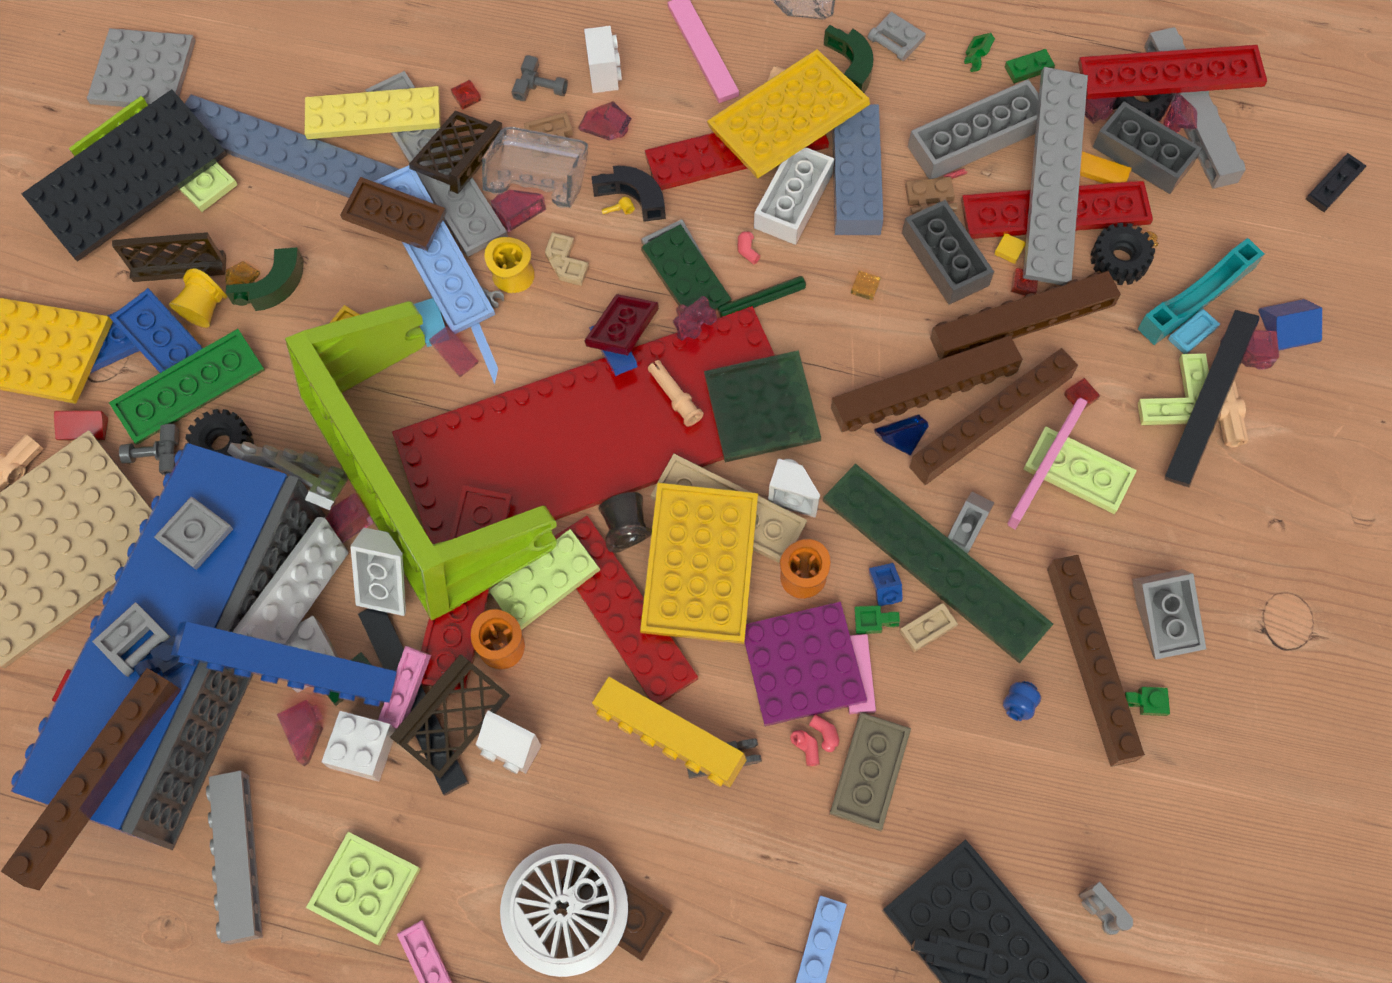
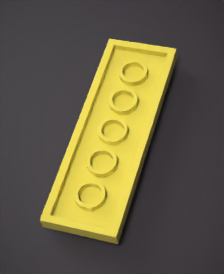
[305,86,441,139]

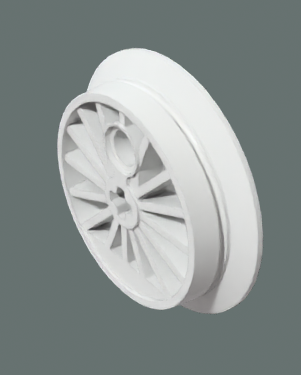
[500,843,628,977]

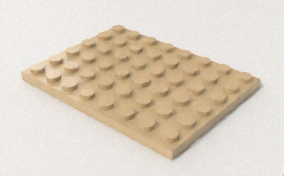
[0,430,152,668]

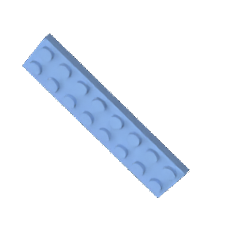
[373,165,495,335]

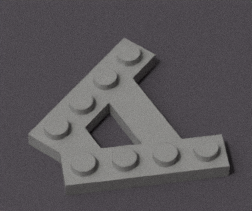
[227,442,348,510]

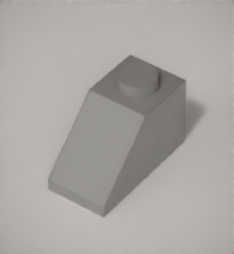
[945,492,994,554]

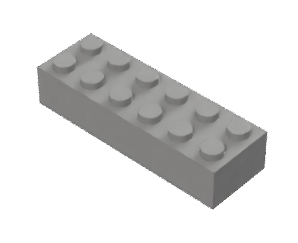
[908,79,1039,179]

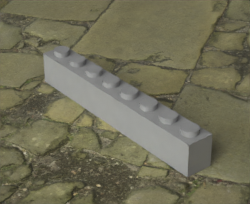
[1144,27,1246,189]

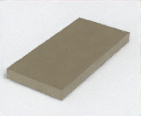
[829,712,911,832]

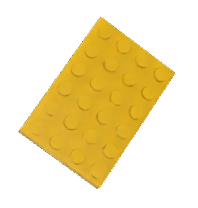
[707,49,870,179]
[0,298,113,404]
[640,483,758,644]

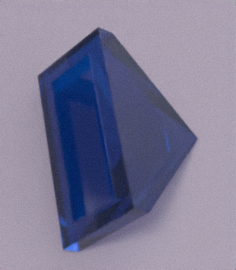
[874,415,929,456]

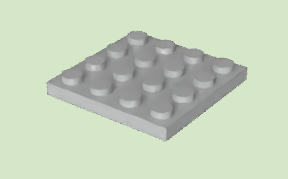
[87,28,196,107]

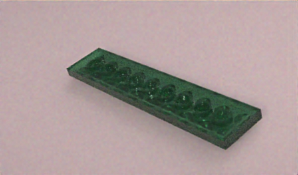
[823,463,1053,664]

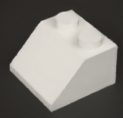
[768,459,820,518]
[476,710,541,774]

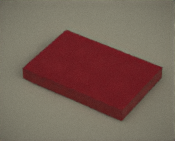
[584,294,659,356]

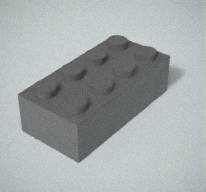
[1093,102,1202,194]
[902,200,994,305]

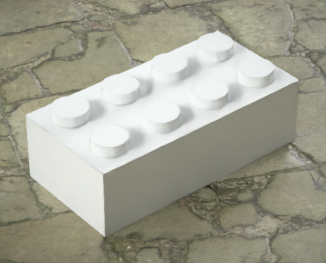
[754,147,834,245]

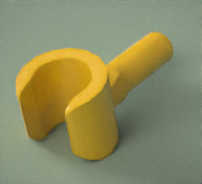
[601,197,635,215]

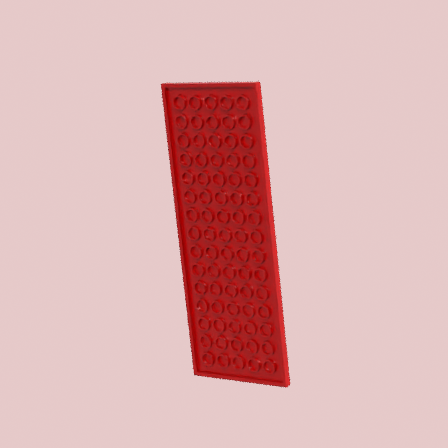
[392,306,807,544]

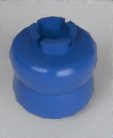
[1003,681,1041,721]

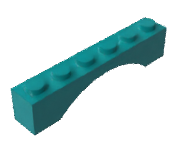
[1138,238,1265,345]

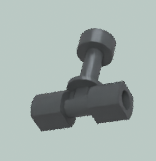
[511,55,568,101]
[119,424,179,476]

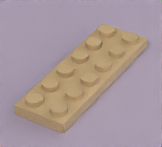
[650,454,807,563]

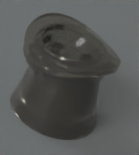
[598,492,652,553]

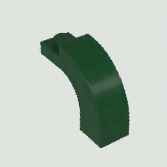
[824,25,874,93]
[226,247,304,311]

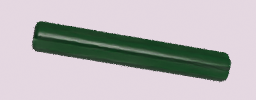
[718,276,806,317]

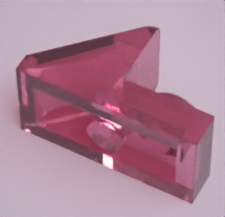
[1163,94,1197,133]

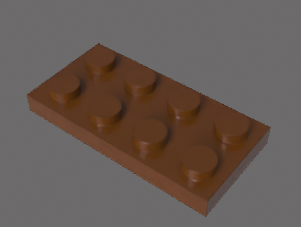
[340,177,447,251]
[555,861,673,962]

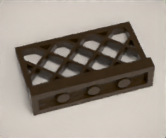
[409,111,503,194]
[112,232,226,282]
[390,654,510,779]

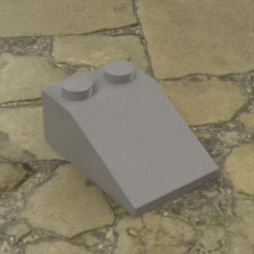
[1132,569,1206,660]

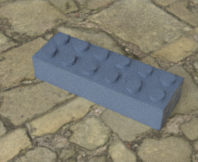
[832,104,883,235]

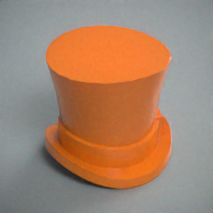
[780,539,831,599]
[471,609,525,670]

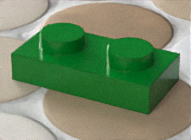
[1005,49,1055,84]

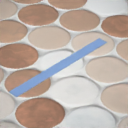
[471,323,498,384]

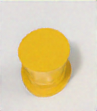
[484,237,535,293]
[169,269,228,328]

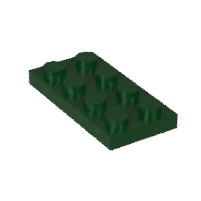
[641,224,732,325]

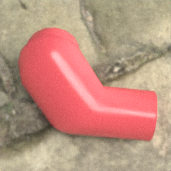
[738,231,760,265]
[809,714,840,752]
[790,730,820,766]

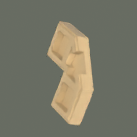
[545,232,589,286]

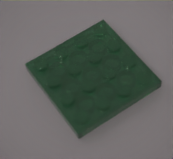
[704,350,821,462]

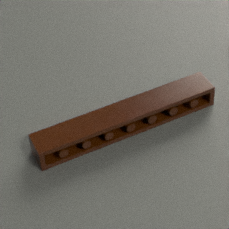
[930,271,1121,360]
[831,335,1023,432]
[909,348,1078,485]
[1047,555,1145,767]
[0,668,181,891]

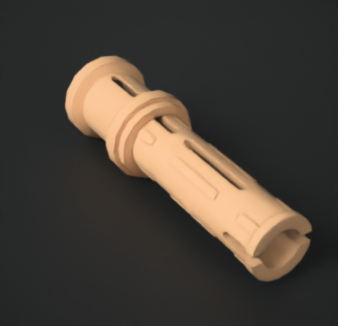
[648,360,704,426]

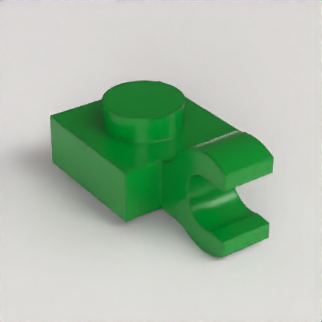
[964,33,995,72]
[854,606,900,634]
[1125,687,1170,716]

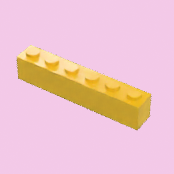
[592,677,747,788]

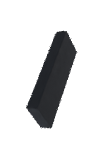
[1305,153,1366,213]

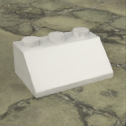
[351,527,406,616]

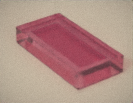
[429,325,478,377]

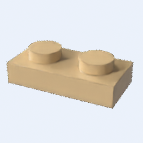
[899,603,958,653]

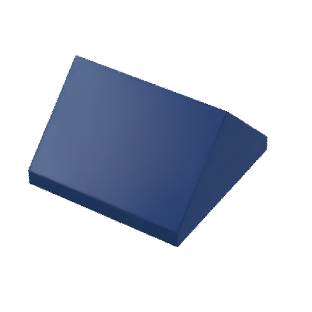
[1258,299,1323,351]

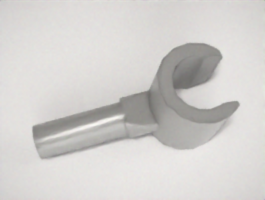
[481,286,504,308]

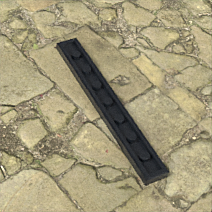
[1165,310,1260,488]
[358,608,469,796]

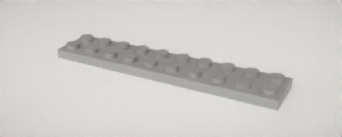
[1023,67,1088,286]
[365,71,508,257]

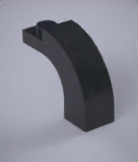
[591,165,666,222]

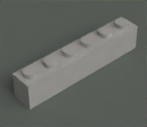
[206,771,263,945]

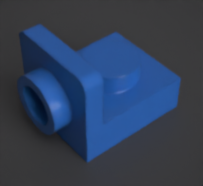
[869,563,903,606]

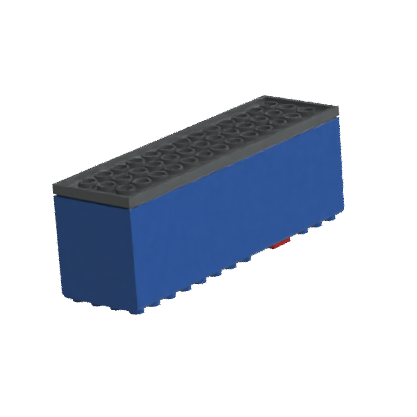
[11,443,326,850]

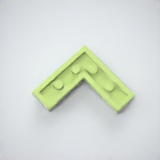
[1138,353,1209,425]

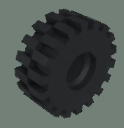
[1111,93,1173,122]
[1090,223,1155,285]
[185,409,254,457]

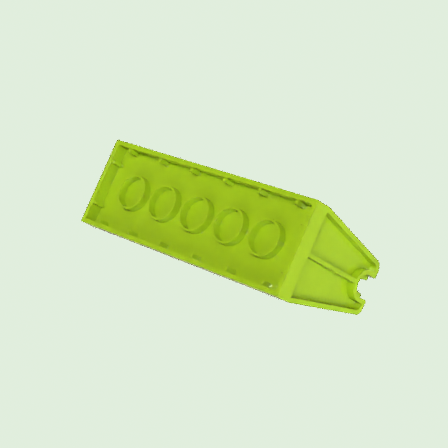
[285,301,557,621]

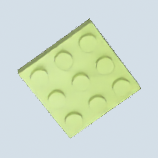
[306,832,421,946]

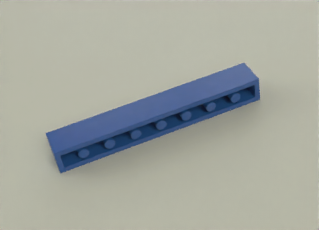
[171,621,397,707]

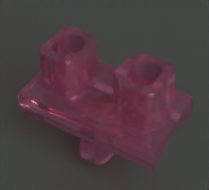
[673,296,717,341]

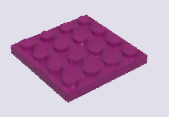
[744,601,867,727]

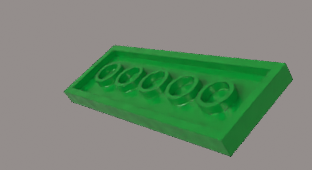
[108,329,265,445]

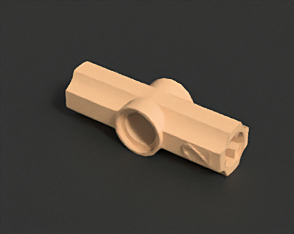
[1217,380,1249,448]
[0,434,43,492]

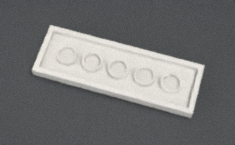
[233,517,349,644]

